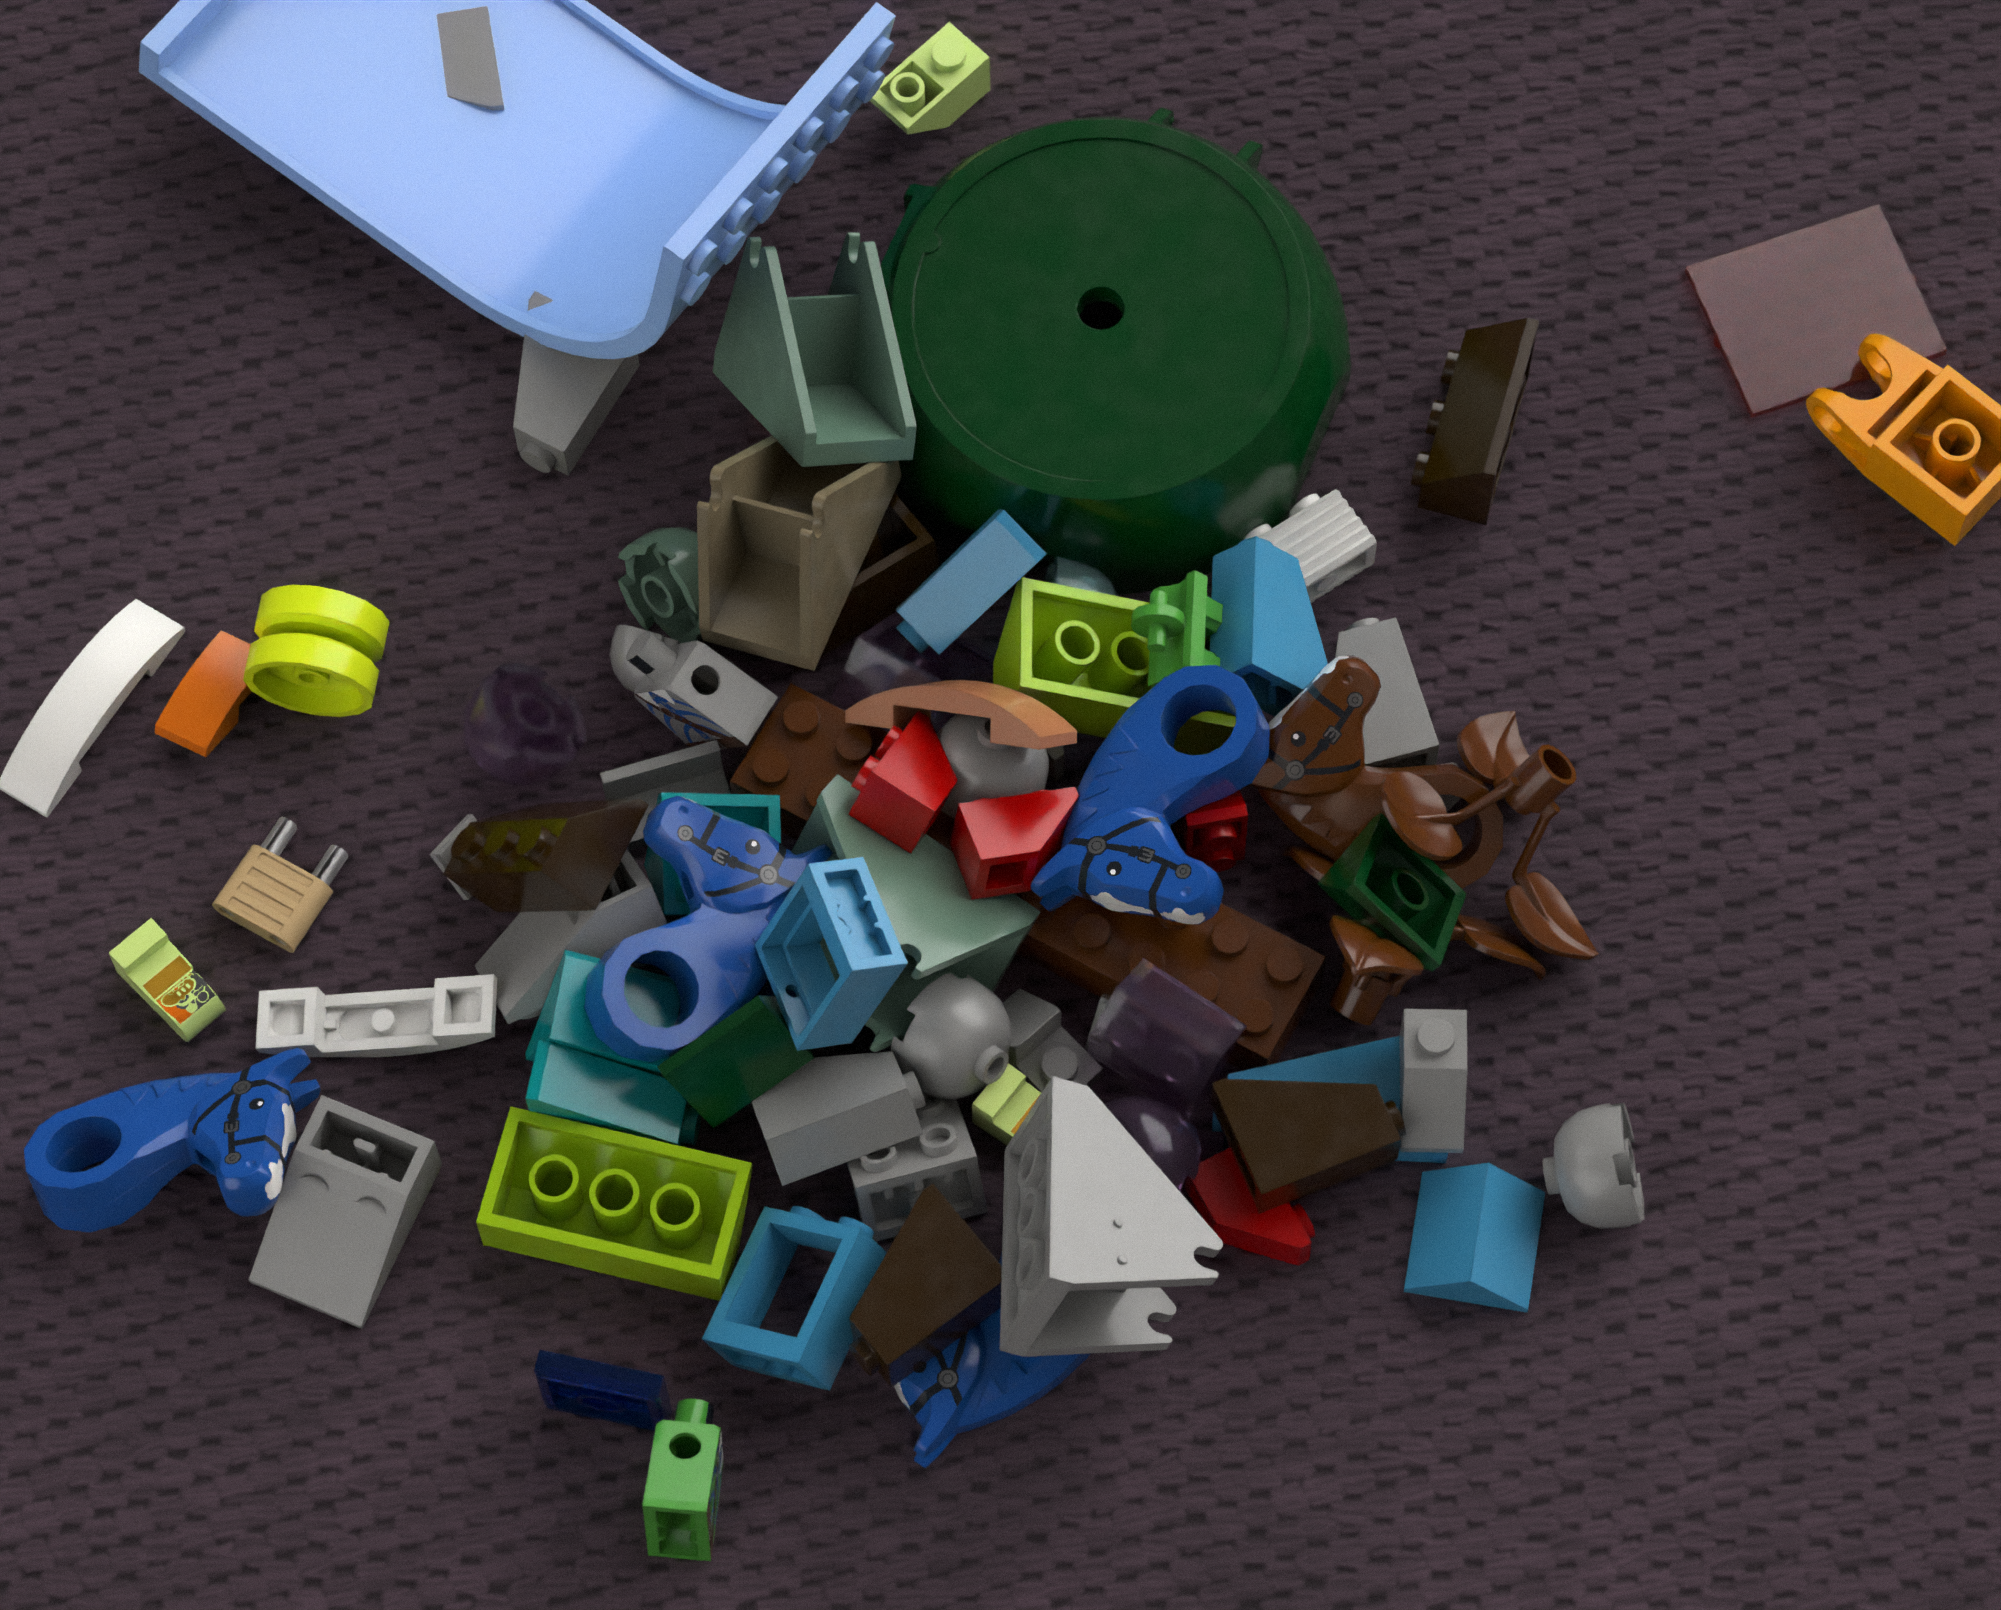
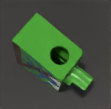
[642,1398,724,1561]

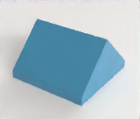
[1404,1162,1545,1312]

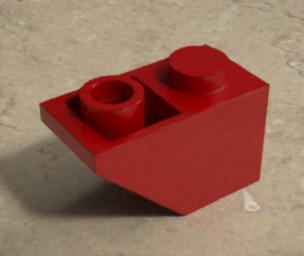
[848,711,958,854]
[950,787,1079,900]
[1175,790,1248,873]
[1185,1148,1315,1266]

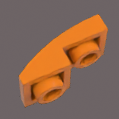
[155,630,252,757]

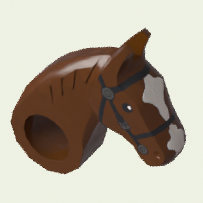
[1248,655,1503,889]

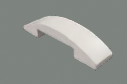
[0,599,186,818]
[255,974,498,1057]

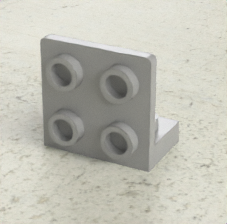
[846,1090,988,1242]

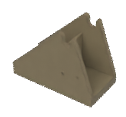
[697,435,902,671]

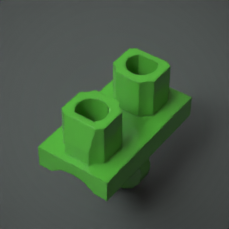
[1131,570,1223,688]

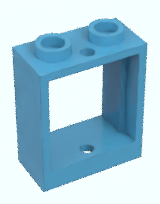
[755,857,908,1051]
[702,1206,887,1391]

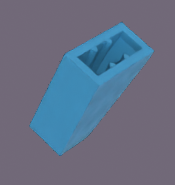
[896,509,1046,654]
[1210,536,1328,717]

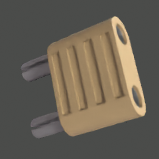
[212,817,348,953]

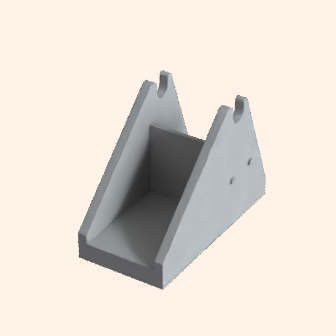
[1000,1076,1223,1357]

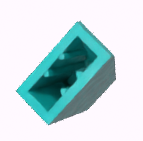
[525,1040,701,1147]

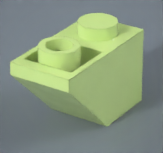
[870,22,990,134]

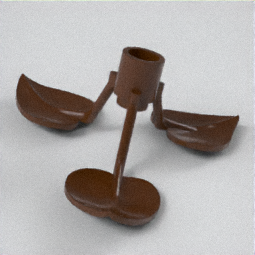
[1379,711,1600,960]
[1283,845,1546,1025]

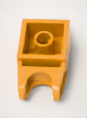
[1806,333,2001,546]

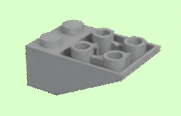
[475,849,667,1024]
[249,1095,442,1329]

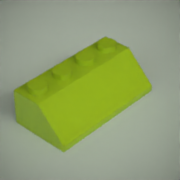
[993,577,1236,755]
[476,1106,753,1301]

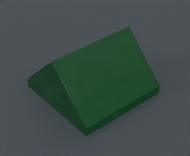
[1317,813,1467,972]
[657,995,814,1128]

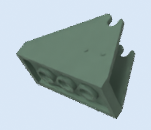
[713,232,917,467]
[791,774,1041,1052]

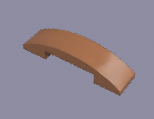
[845,680,1077,750]

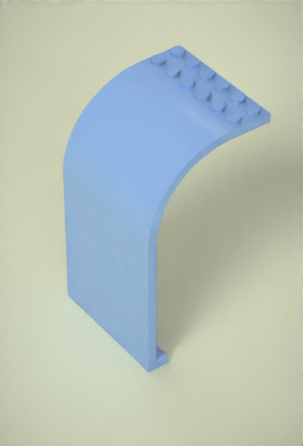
[139,0,896,359]

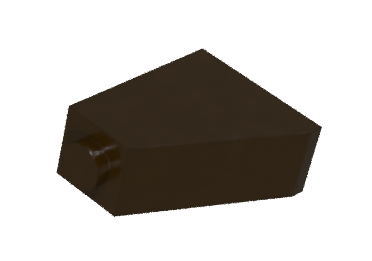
[1210,1079,1406,1214]
[849,1183,1002,1388]

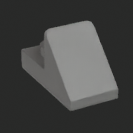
[1002,988,1103,1093]

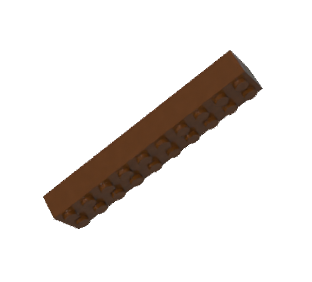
[730,683,1326,1071]

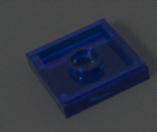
[534,1349,672,1431]

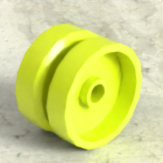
[243,585,390,717]

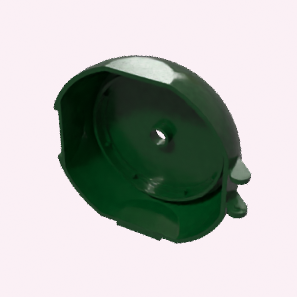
[880,107,1351,595]

